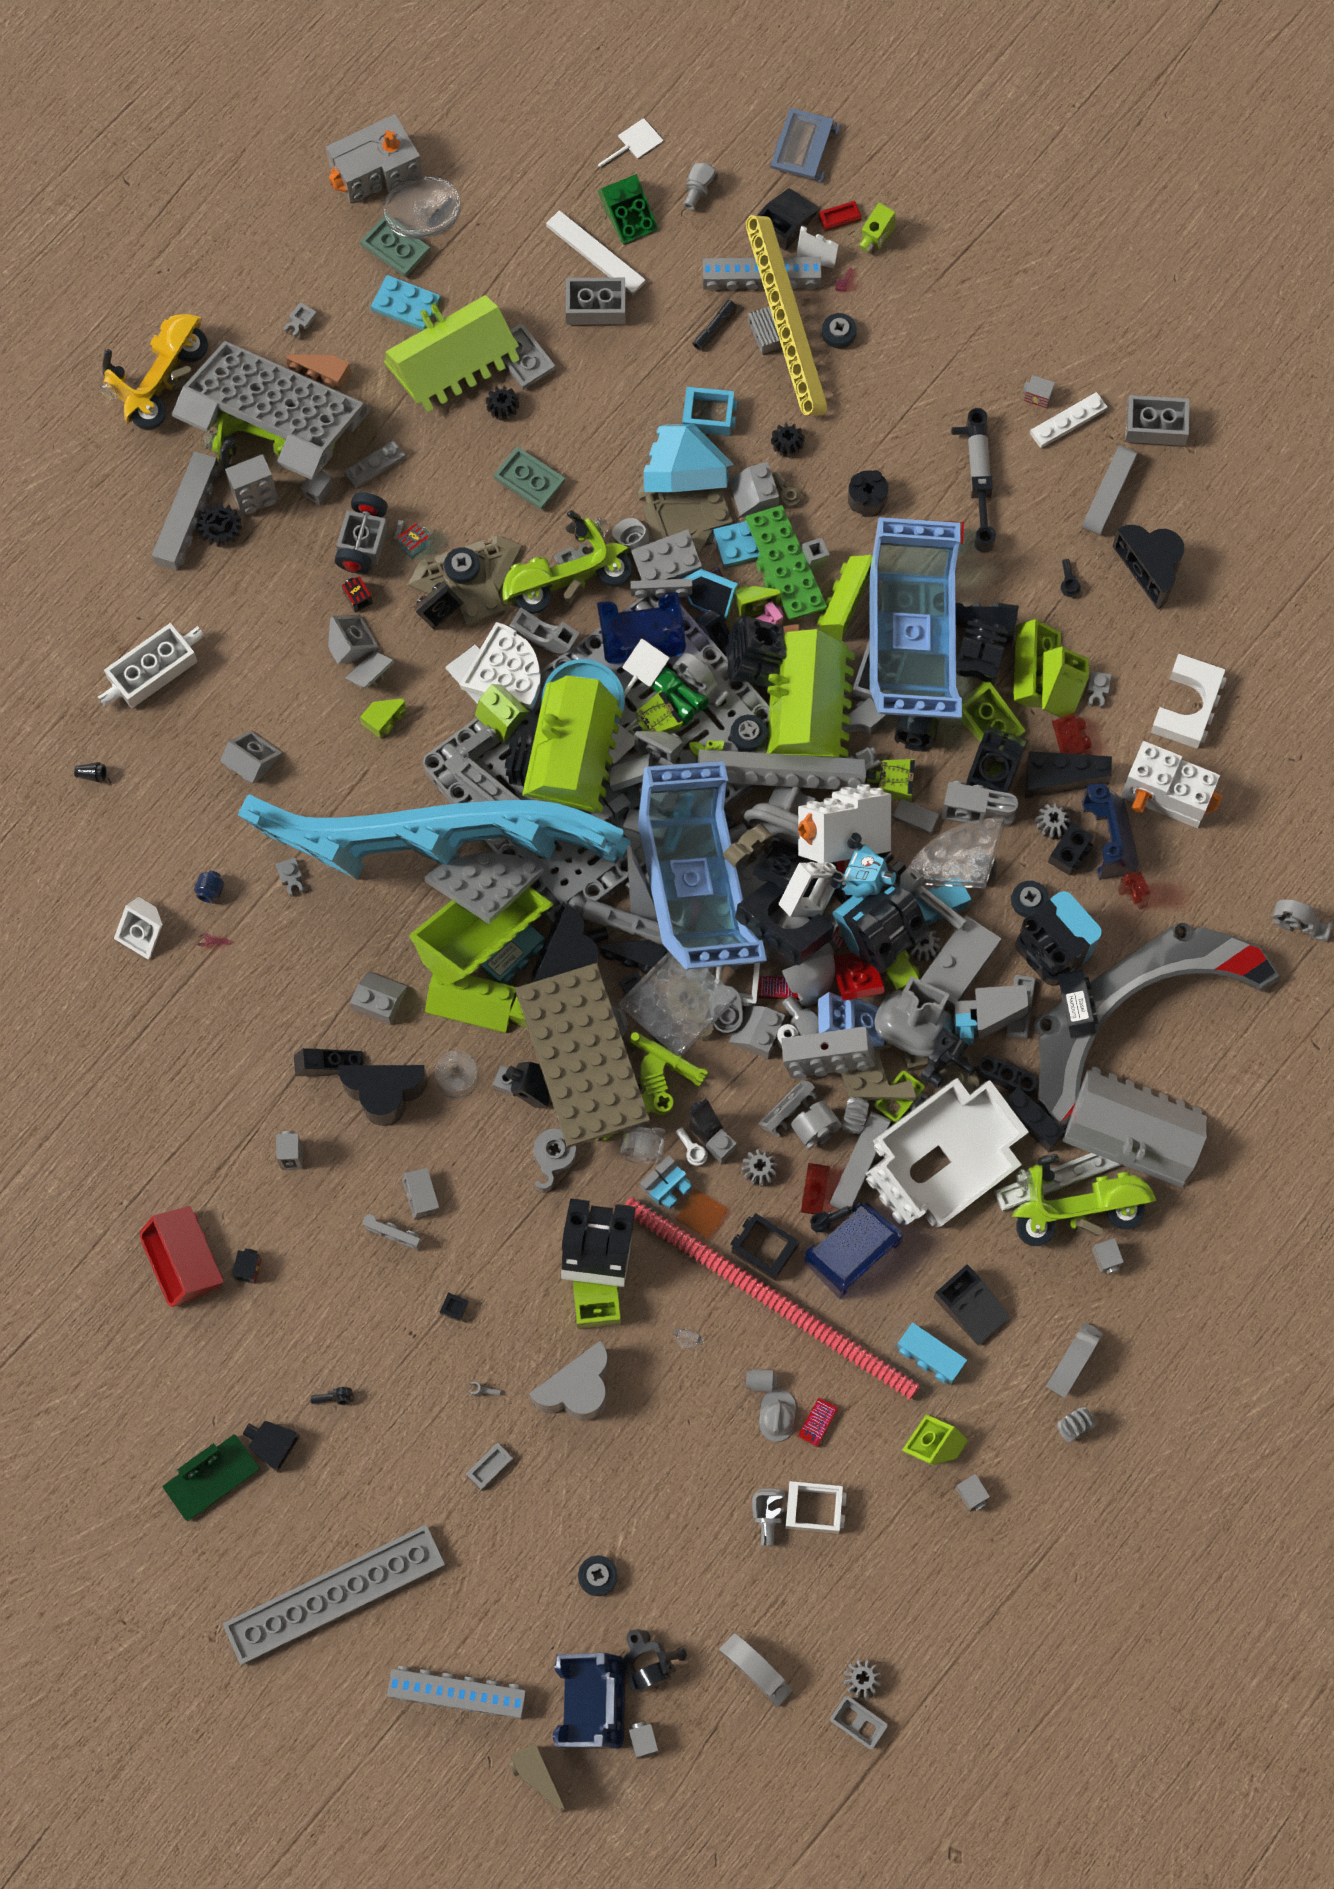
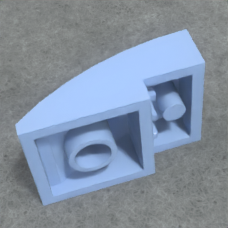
[818,992,884,1047]

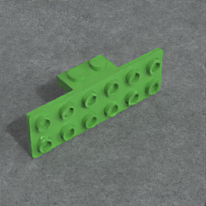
[745,505,827,620]

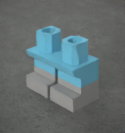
[954,1000,978,1045]
[640,1155,692,1209]

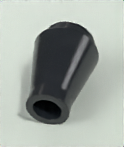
[74,762,107,783]

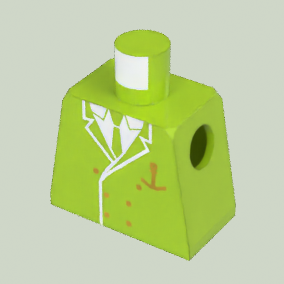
[859,202,896,253]

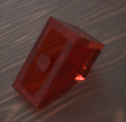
[801,1163,830,1214]

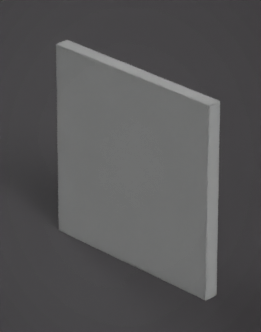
[345,651,394,689]

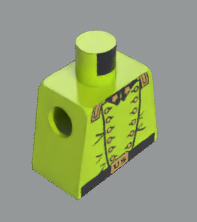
[630,691,683,735]
[867,759,915,802]

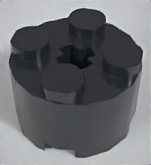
[847,470,889,517]
[894,715,939,751]

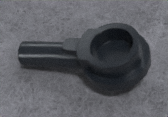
[1060,559,1081,597]
[810,1206,851,1232]
[311,1387,355,1405]

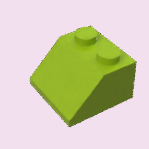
[475,684,530,743]

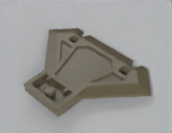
[637,482,732,555]
[408,535,522,627]

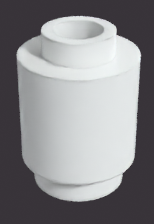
[777,1024,799,1049]

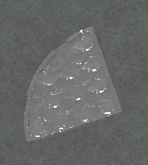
[908,818,1005,888]

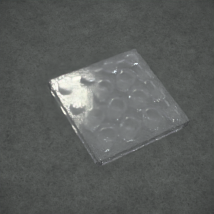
[618,952,737,1056]

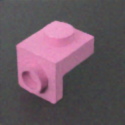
[756,601,784,626]

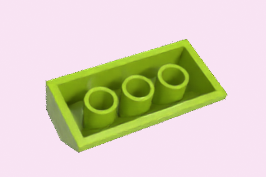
[817,555,872,641]
[1013,619,1061,708]
[425,974,517,1033]

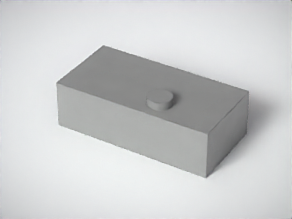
[920,915,1002,1012]

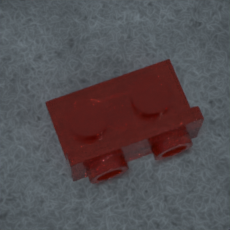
[1052,713,1092,755]
[1118,871,1151,909]

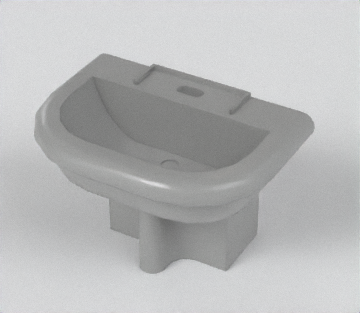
[743,786,815,849]
[874,976,955,1057]

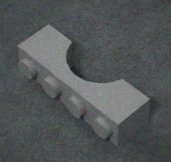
[841,698,886,735]

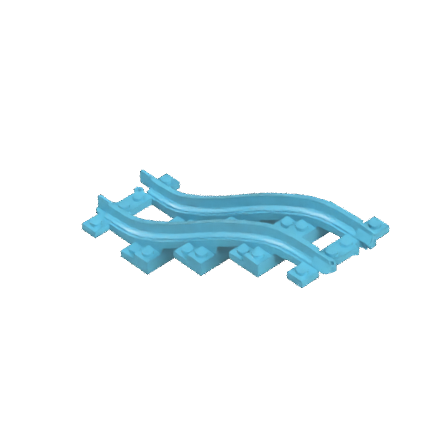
[238,794,631,879]

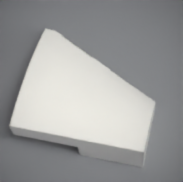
[796,226,839,268]

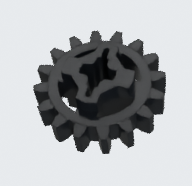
[197,503,242,547]

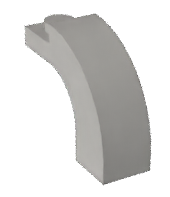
[509,608,579,654]
[1046,1322,1103,1398]
[719,1633,793,1707]

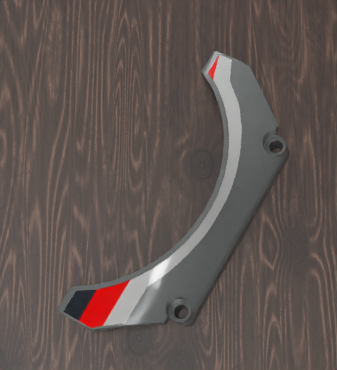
[1033,923,1280,1130]

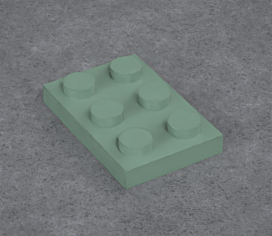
[360,215,430,278]
[493,446,565,511]

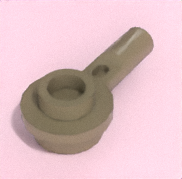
[772,471,801,507]

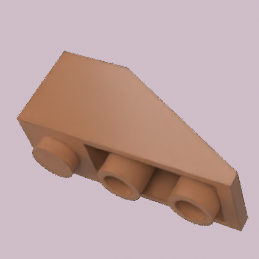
[286,355,351,391]

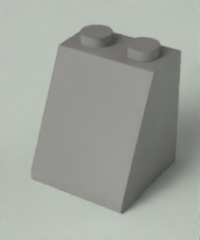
[975,985,1032,1038]

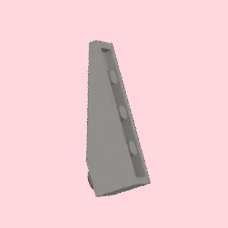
[627,846,657,922]

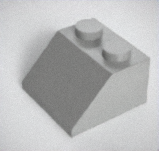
[729,462,779,517]
[220,730,283,784]
[350,971,408,1025]
[729,1005,785,1059]

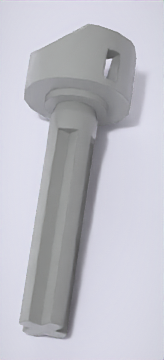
[900,867,968,930]

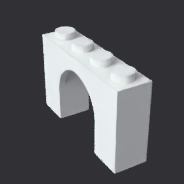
[1150,654,1227,748]

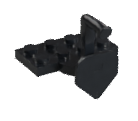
[752,840,838,920]

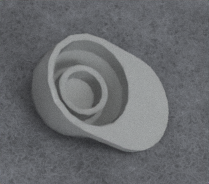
[612,518,650,553]
[709,986,743,1033]

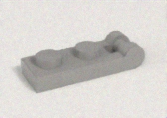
[363,1214,422,1251]

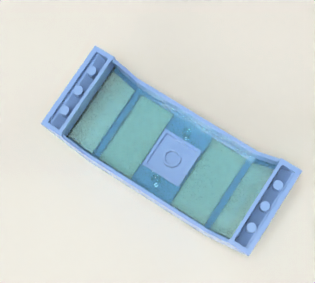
[870,517,962,719]
[638,761,767,970]

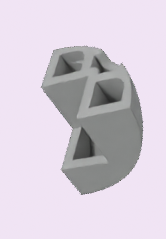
[782,954,835,1007]

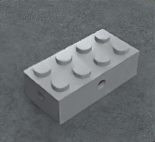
[781,1026,875,1079]

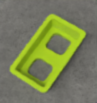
[875,1071,925,1122]

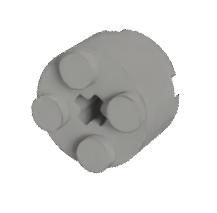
[791,1100,843,1150]

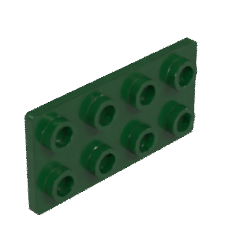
[163,1434,259,1522]

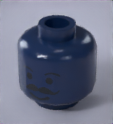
[194,870,224,903]

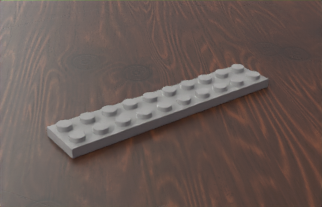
[223,1525,445,1666]

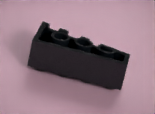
[1025,751,1112,798]

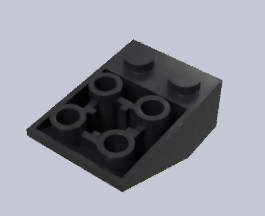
[757,188,820,251]
[933,1264,1010,1346]

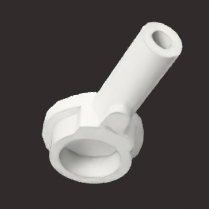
[676,1127,708,1166]

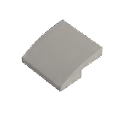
[610,753,653,792]

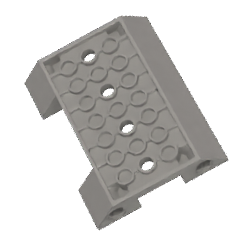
[172,341,372,480]

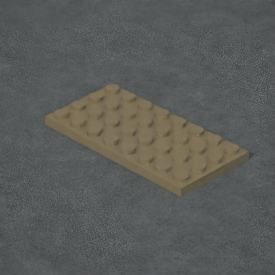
[515,963,650,1148]

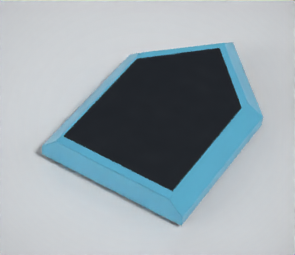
[680,569,738,620]

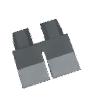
[585,780,631,824]

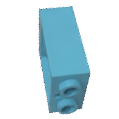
[682,387,738,436]

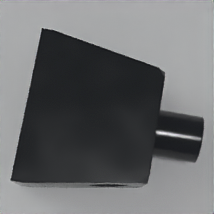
[506,1062,550,1108]
[243,1421,300,1473]

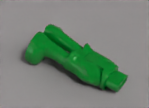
[651,667,710,726]

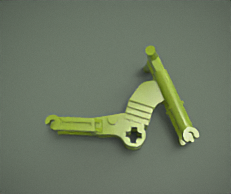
[595,1032,708,1141]

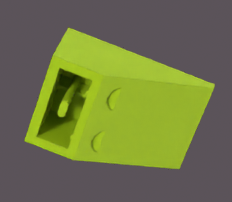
[1042,646,1089,722]
[573,1281,621,1329]

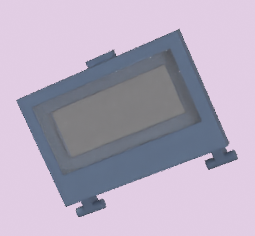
[770,108,841,183]

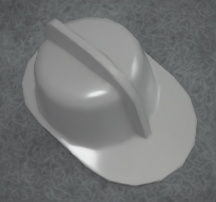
[759,1389,796,1442]

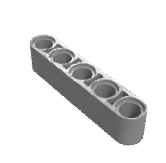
[1082,445,1138,535]
[829,1112,891,1210]

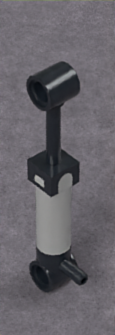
[951,408,996,553]

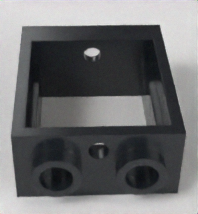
[730,1213,799,1281]

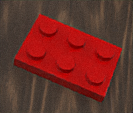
[834,953,884,1001]

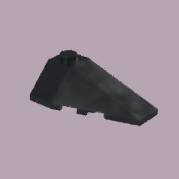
[935,603,1019,645]

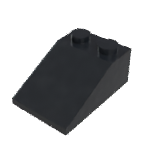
[414,581,464,629]

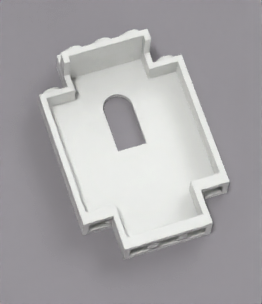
[865,1078,1028,1227]

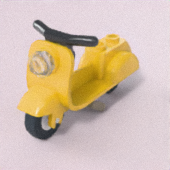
[99,314,208,430]

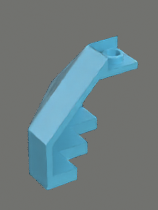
[643,424,734,492]

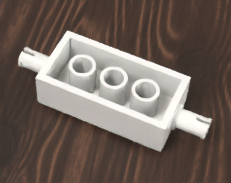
[98,623,205,709]

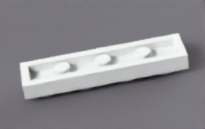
[1030,392,1108,448]

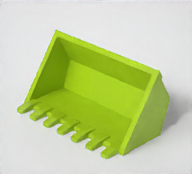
[384,295,520,412]
[766,629,855,758]
[522,675,622,813]
[409,887,554,986]

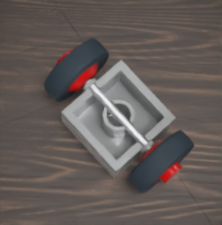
[335,492,388,574]

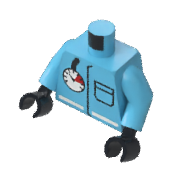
[831,833,896,898]

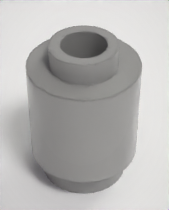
[746,1369,777,1392]

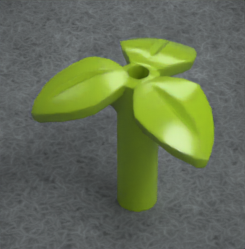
[689,740,725,757]

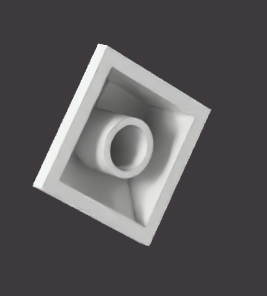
[114,897,163,960]

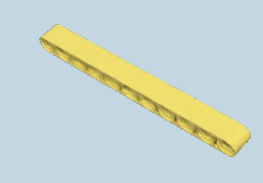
[746,215,827,416]

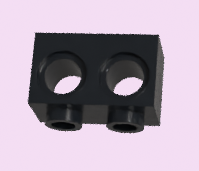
[1048,823,1094,875]

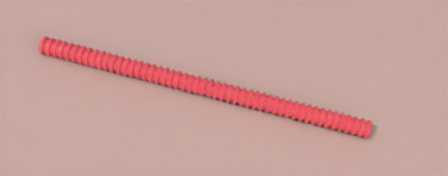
[625,1197,920,1400]

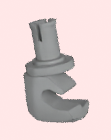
[683,162,718,210]
[782,996,819,1036]
[752,1488,785,1546]

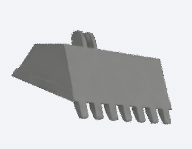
[1062,1067,1207,1188]

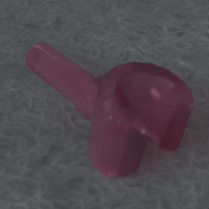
[835,268,853,291]
[197,933,228,947]

